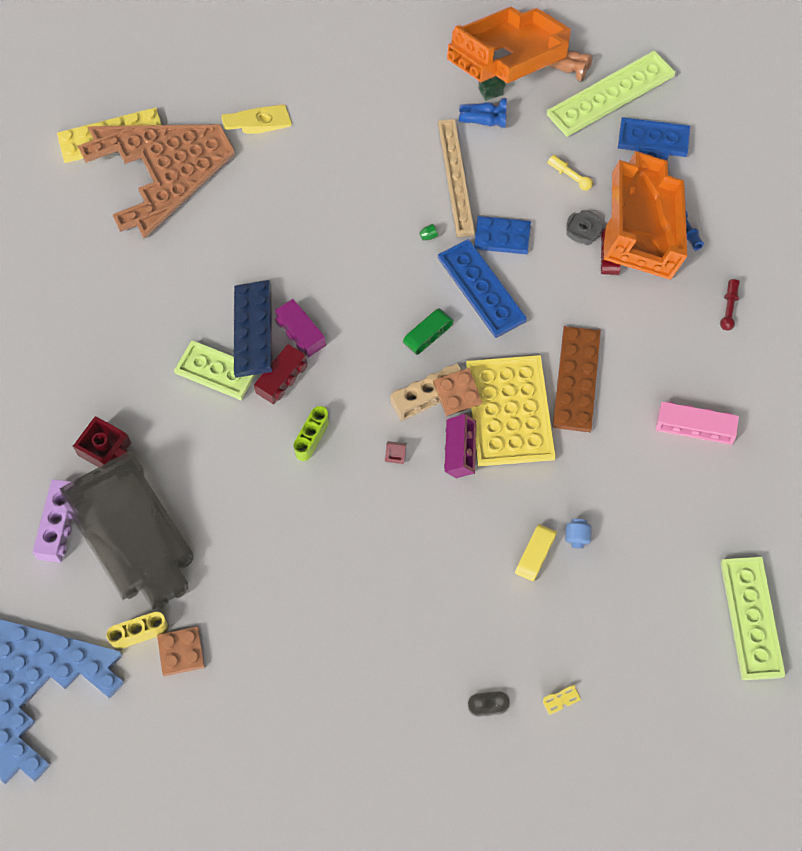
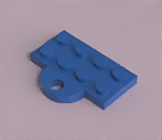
[617,117,690,161]

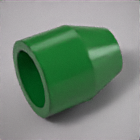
[419,224,438,241]

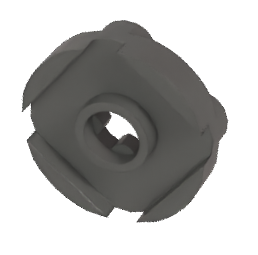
[566,210,602,245]

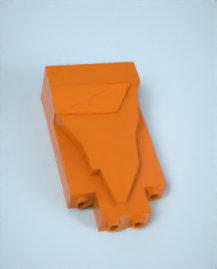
[604,151,687,280]

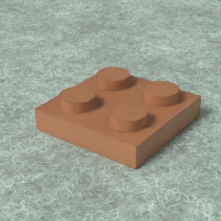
[433,368,482,417]
[157,627,205,677]

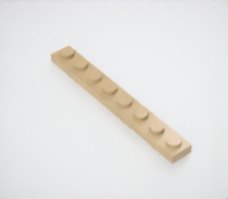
[438,119,474,238]

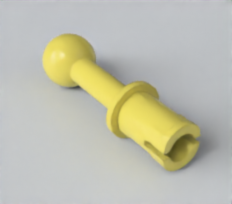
[548,154,593,190]

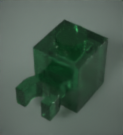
[478,76,505,101]

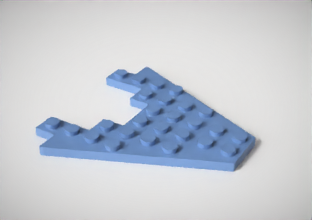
[0,619,124,784]

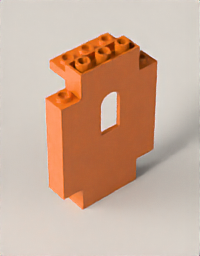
[447,6,571,84]

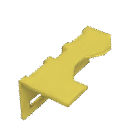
[543,685,581,715]

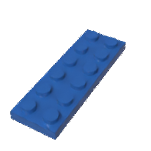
[438,239,527,338]

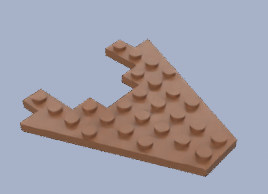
[78,124,234,239]

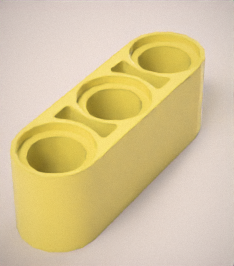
[515,524,557,582]
[106,612,168,649]

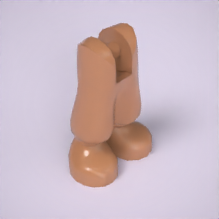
[548,51,592,82]

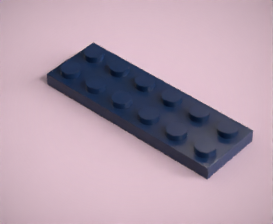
[234,280,272,378]

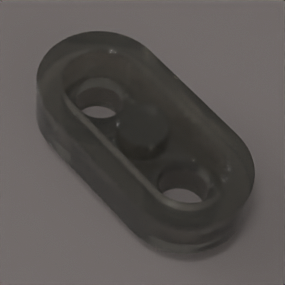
[468,691,510,717]

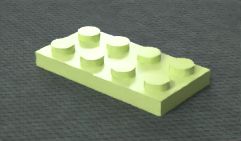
[174,341,256,400]

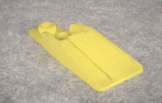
[221,105,292,134]

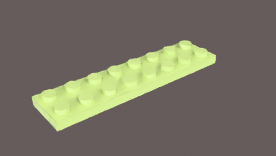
[547,51,675,137]

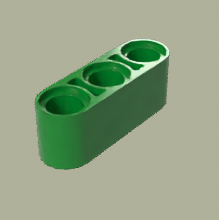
[403,308,454,355]

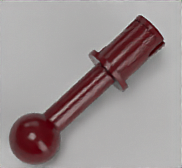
[720,279,740,331]

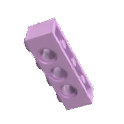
[32,480,80,562]

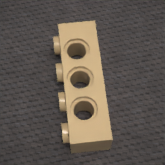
[390,364,461,421]

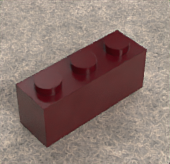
[254,344,307,405]

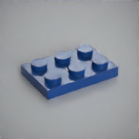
[474,216,531,255]

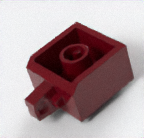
[73,416,133,473]

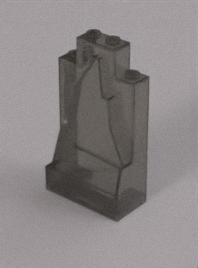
[59,450,193,610]

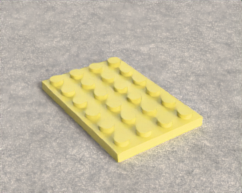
[466,355,555,466]

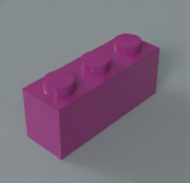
[275,299,326,357]
[444,414,476,479]

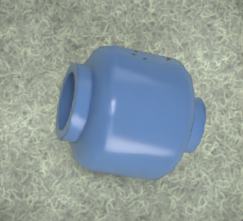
[565,519,592,549]

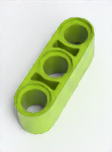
[293,406,329,461]

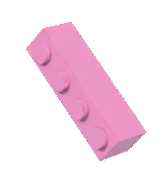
[656,402,739,445]

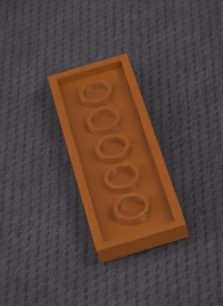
[553,326,601,433]

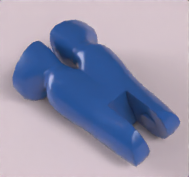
[459,98,507,128]

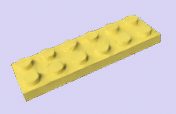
[57,107,161,163]

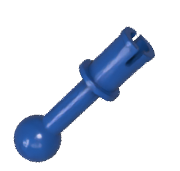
[685,210,704,250]

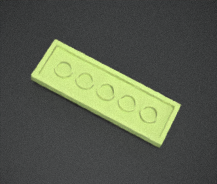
[720,557,785,680]

